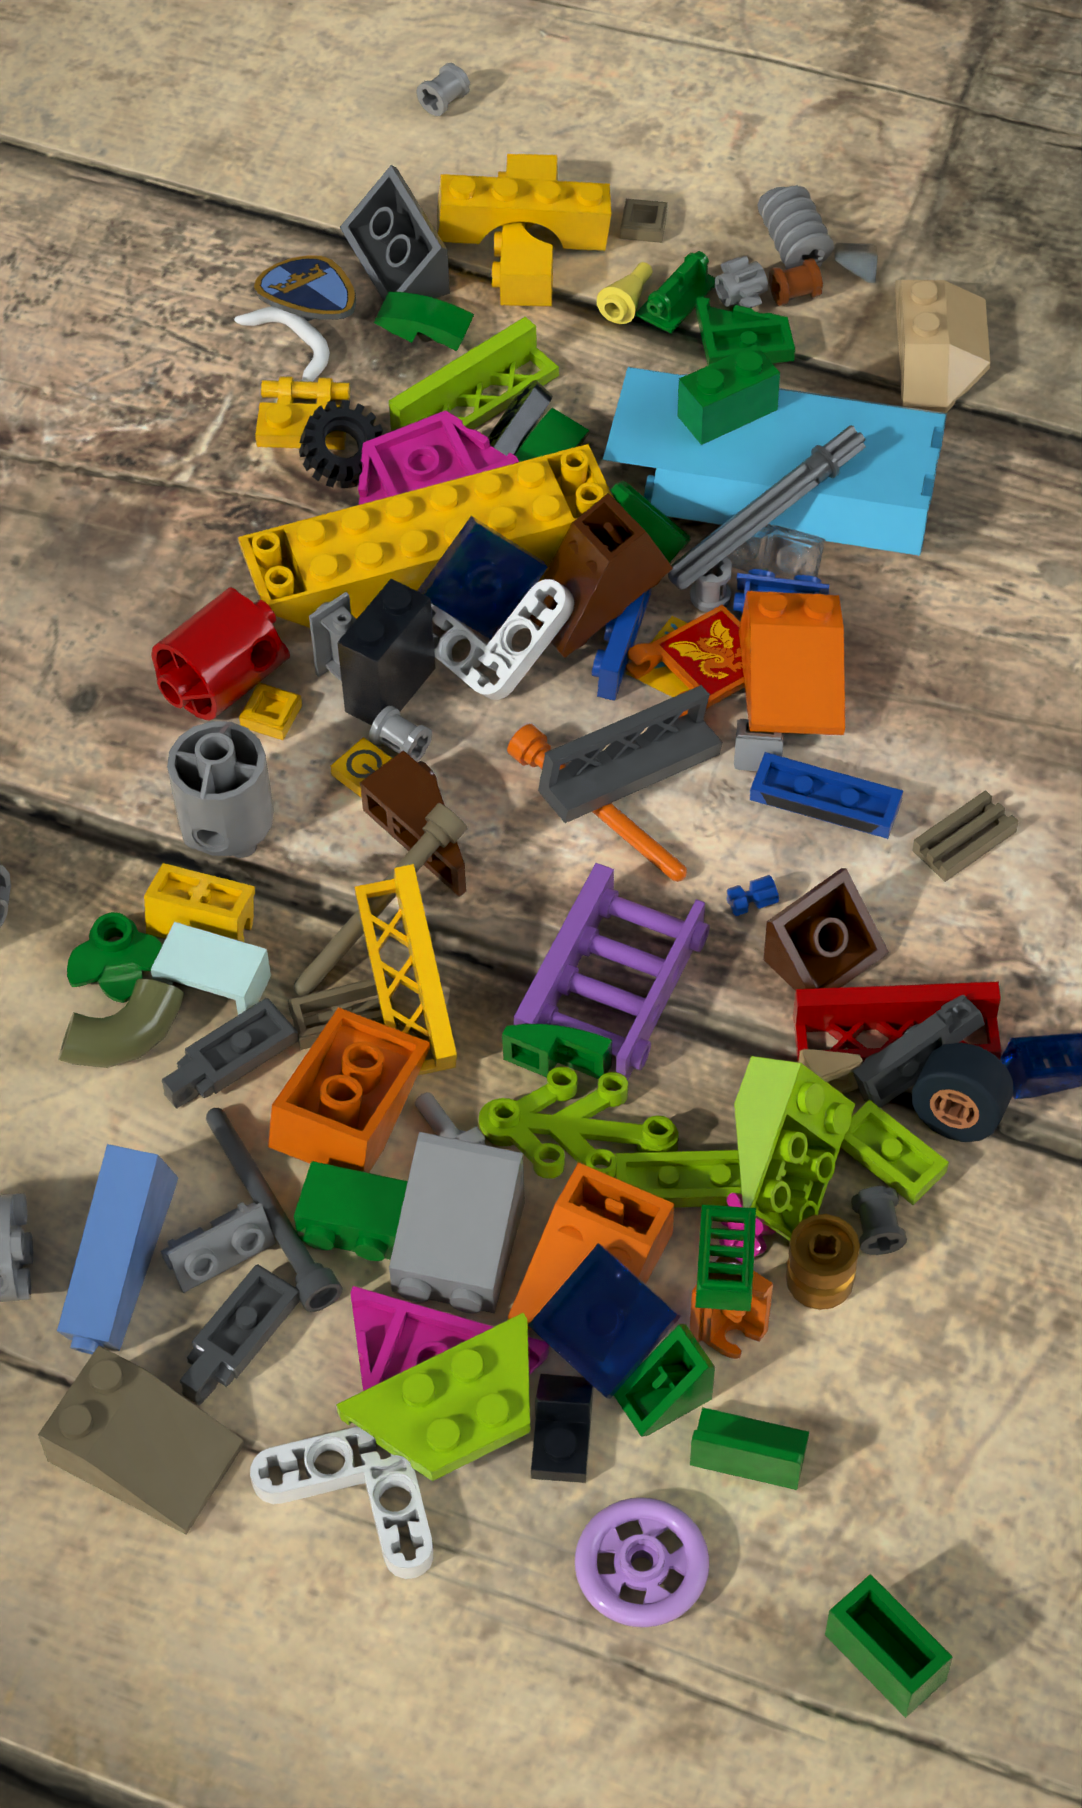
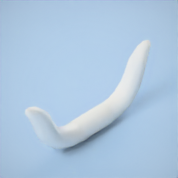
[234,306,330,382]

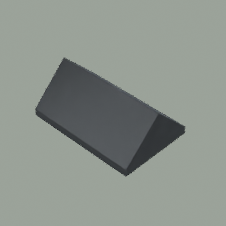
[340,165,450,301]

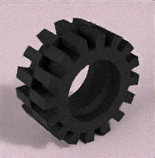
[299,400,383,488]

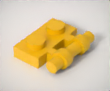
[255,376,350,450]

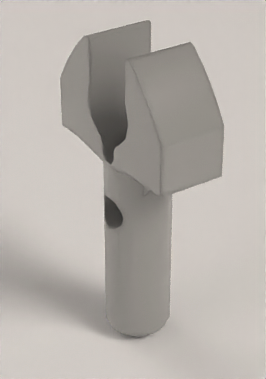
[415,1092,485,1145]

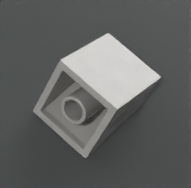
[389,1132,525,1314]

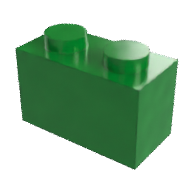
[677,344,780,445]
[294,1161,408,1261]
[825,1574,953,1718]

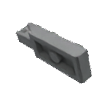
[853,995,985,1108]
[162,998,298,1109]
[180,1264,300,1406]

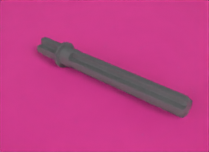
[668,425,866,590]

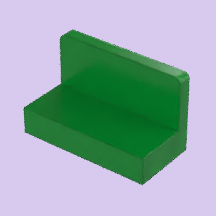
[690,1407,809,1490]

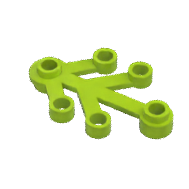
[479,1067,679,1179]

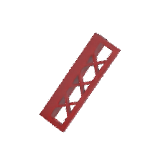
[793,981,1002,1062]

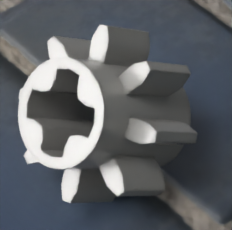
[715,256,768,308]

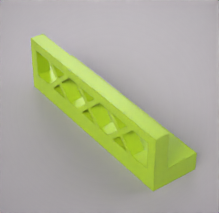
[389,317,559,431]

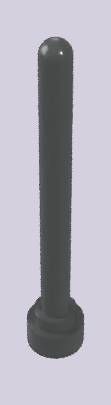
[206,1108,343,1312]

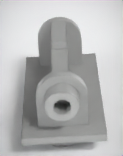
[309,592,356,680]
[161,1202,276,1293]

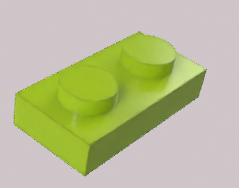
[841,1099,949,1205]

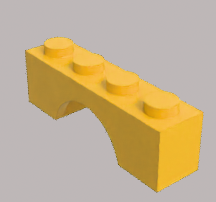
[492,154,558,306]
[437,174,612,251]

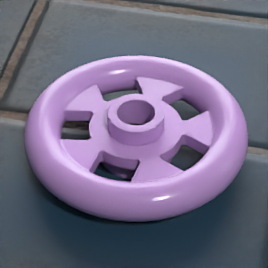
[575,1498,709,1627]

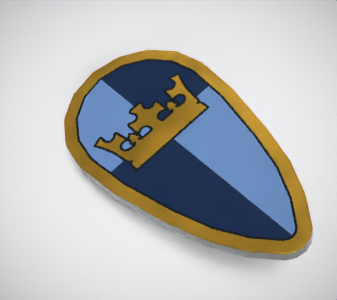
[254,255,357,322]

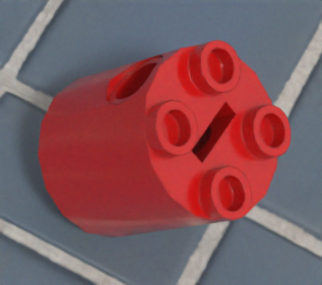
[151,587,290,721]

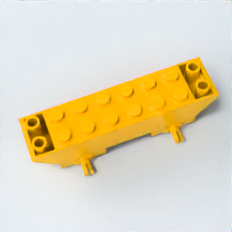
[238,444,613,631]

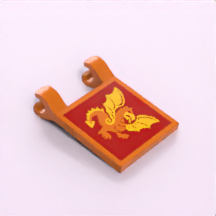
[626,604,745,718]

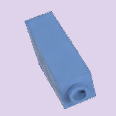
[57,1144,178,1354]

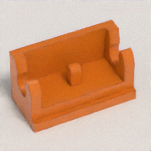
[690,1257,773,1359]

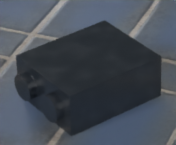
[337,579,436,726]

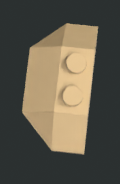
[895,280,991,413]

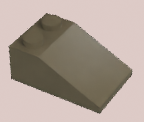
[38,1346,244,1535]

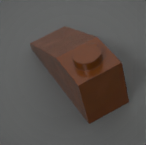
[360,750,466,897]

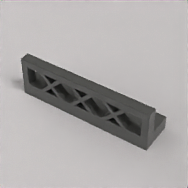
[538,685,723,823]

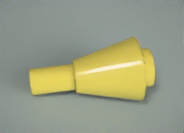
[597,262,653,324]

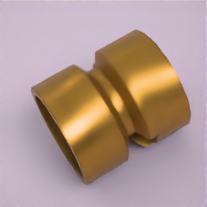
[786,1214,860,1310]

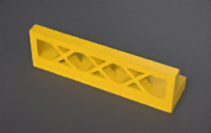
[355,864,457,1075]

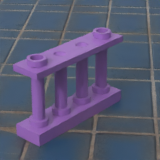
[514,863,710,1080]

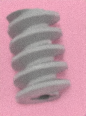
[757,185,834,269]

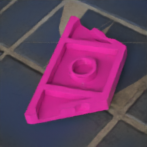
[358,410,519,505]
[350,1286,549,1391]

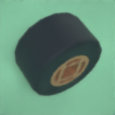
[912,1042,1013,1142]

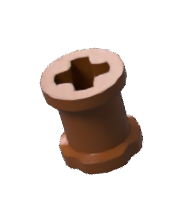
[769,258,823,306]

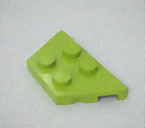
[336,1313,530,1481]

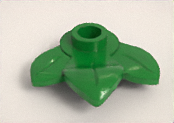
[67,912,163,1003]

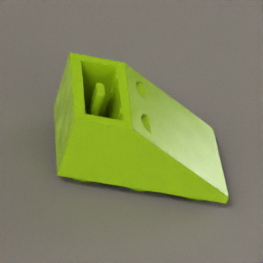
[734,1056,855,1241]

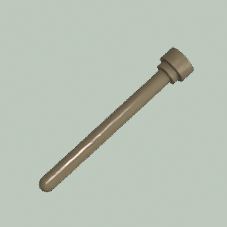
[294,803,468,996]

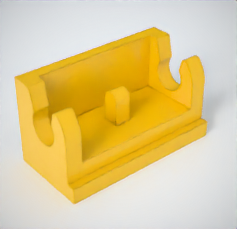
[144,863,255,942]

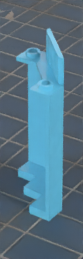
[603,367,947,556]

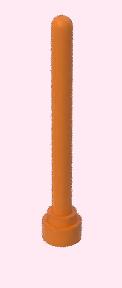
[507,724,687,882]

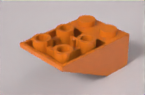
[508,1162,674,1363]

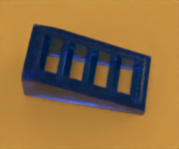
[1000,1033,1082,1099]

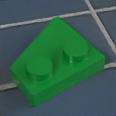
[695,297,795,365]

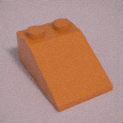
[739,591,845,735]
[268,1007,431,1173]

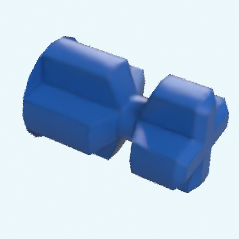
[726,875,779,916]

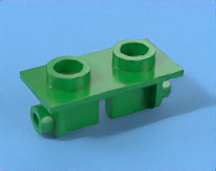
[636,251,715,333]

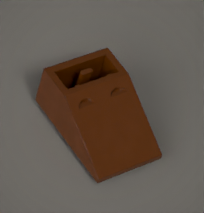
[529,493,673,658]

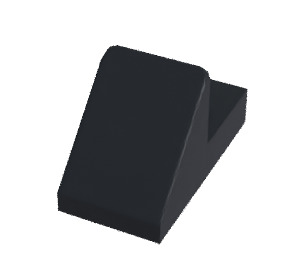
[531,1374,594,1483]

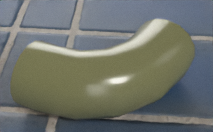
[58,979,184,1068]

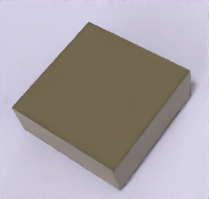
[620,199,668,243]

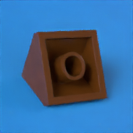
[763,868,889,991]

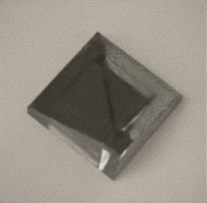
[834,242,878,283]

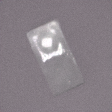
[727,524,825,580]

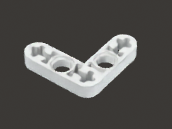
[431,579,574,700]
[250,1426,434,1579]

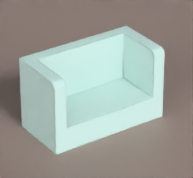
[151,922,271,1015]

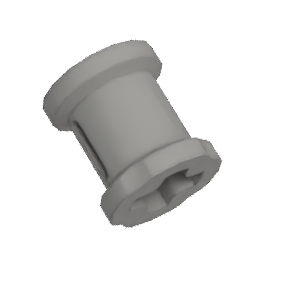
[416,63,470,116]
[690,557,732,612]
[369,706,432,762]

